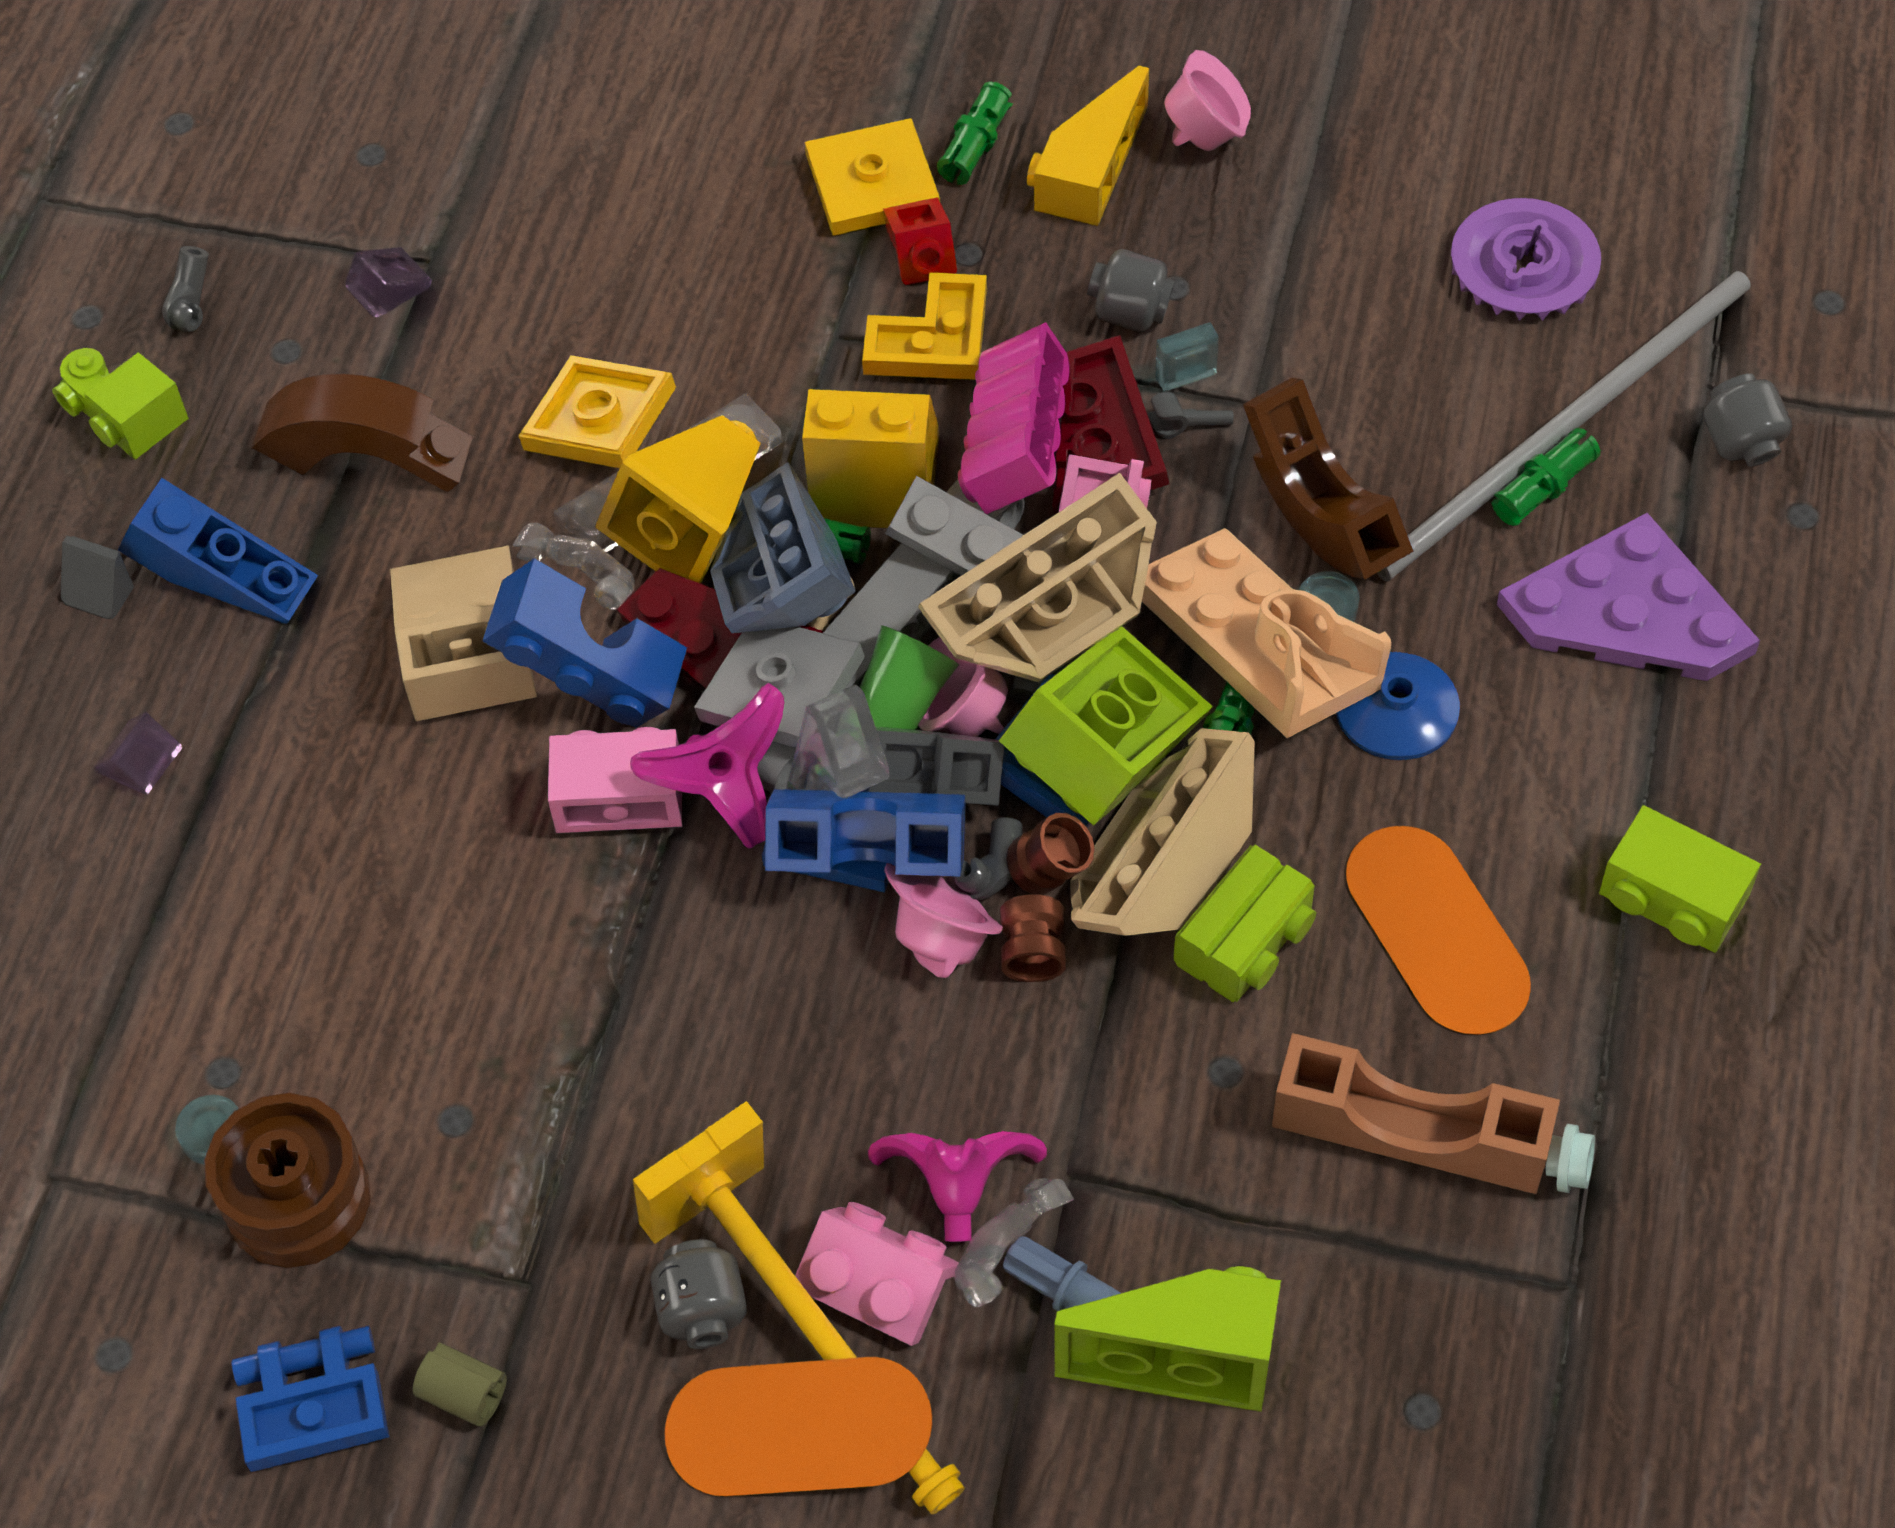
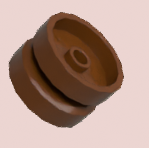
[204,1092,371,1268]

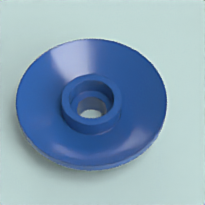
[1336,652,1460,760]

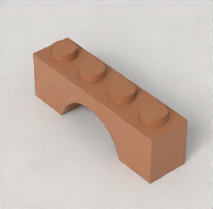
[1272,1033,1560,1194]

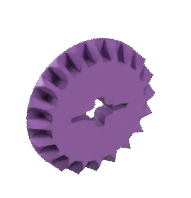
[1450,198,1601,321]

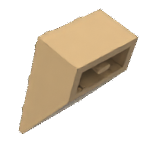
[390,546,537,721]

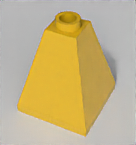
[595,415,761,584]

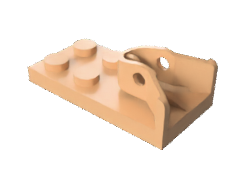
[1142,528,1391,738]

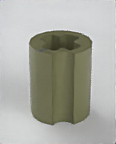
[413,1342,507,1427]

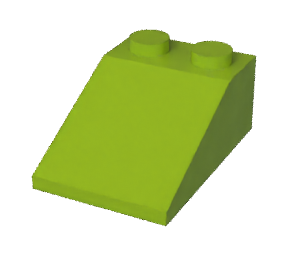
[999,627,1213,826]
[1055,1266,1281,1412]

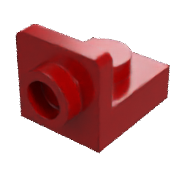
[883,197,957,285]

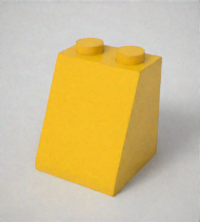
[802,389,939,528]

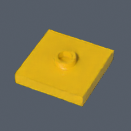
[805,118,940,236]
[519,355,676,468]

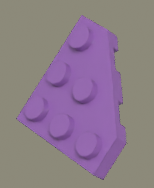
[1497,513,1760,681]

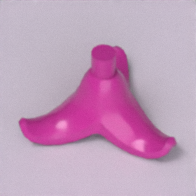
[630,683,785,849]
[868,1131,1047,1242]

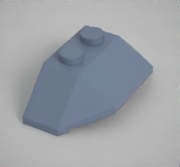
[710,462,855,633]

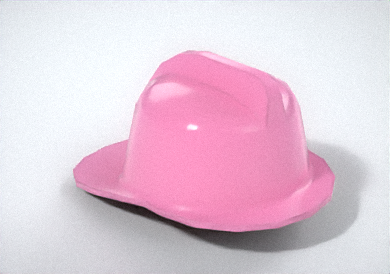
[1164,50,1251,151]
[918,637,1008,737]
[884,863,1003,978]

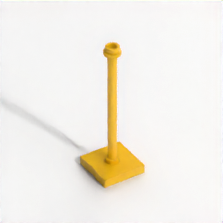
[633,1101,965,1515]

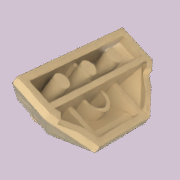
[918,473,1157,682]
[1070,728,1255,936]

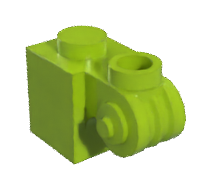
[52,348,189,460]

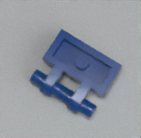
[232,1326,389,1472]

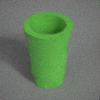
[837,625,959,760]

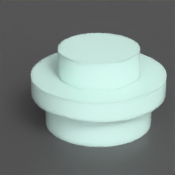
[1546,1124,1595,1193]

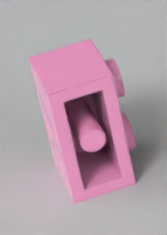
[548,727,682,833]

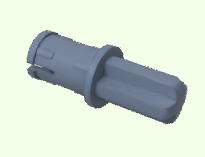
[1003,1236,1121,1311]

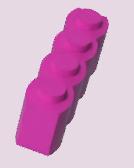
[958,322,1069,514]

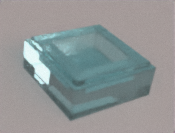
[1155,322,1219,391]

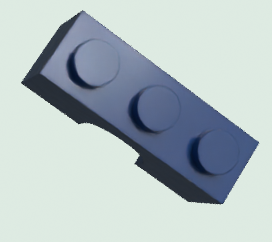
[482,558,687,728]
[765,789,965,877]

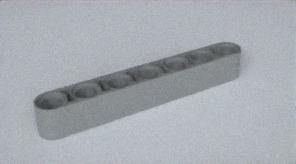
[757,480,1025,793]

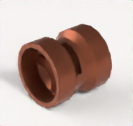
[1006,813,1095,895]
[1000,894,1066,982]

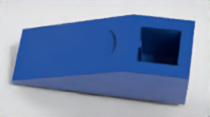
[118,478,318,624]

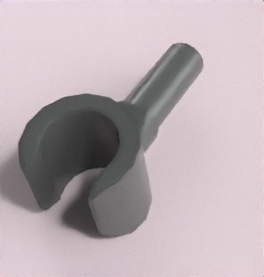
[1147,392,1234,439]

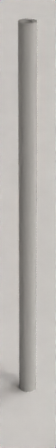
[1377,271,1751,581]

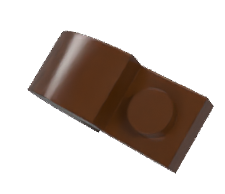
[252,374,473,492]
[1243,378,1414,580]

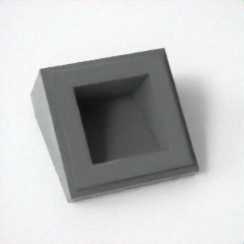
[61,535,134,619]

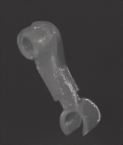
[513,522,635,610]
[954,1178,1074,1307]

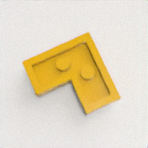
[862,273,987,380]

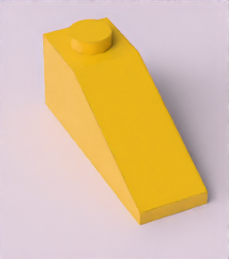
[1027,66,1149,226]

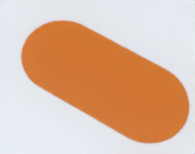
[1346,826,1531,1035]
[665,1357,932,1496]

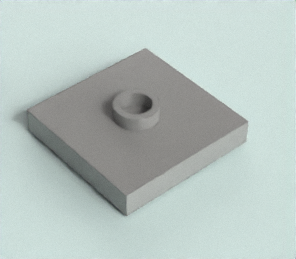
[694,627,865,751]

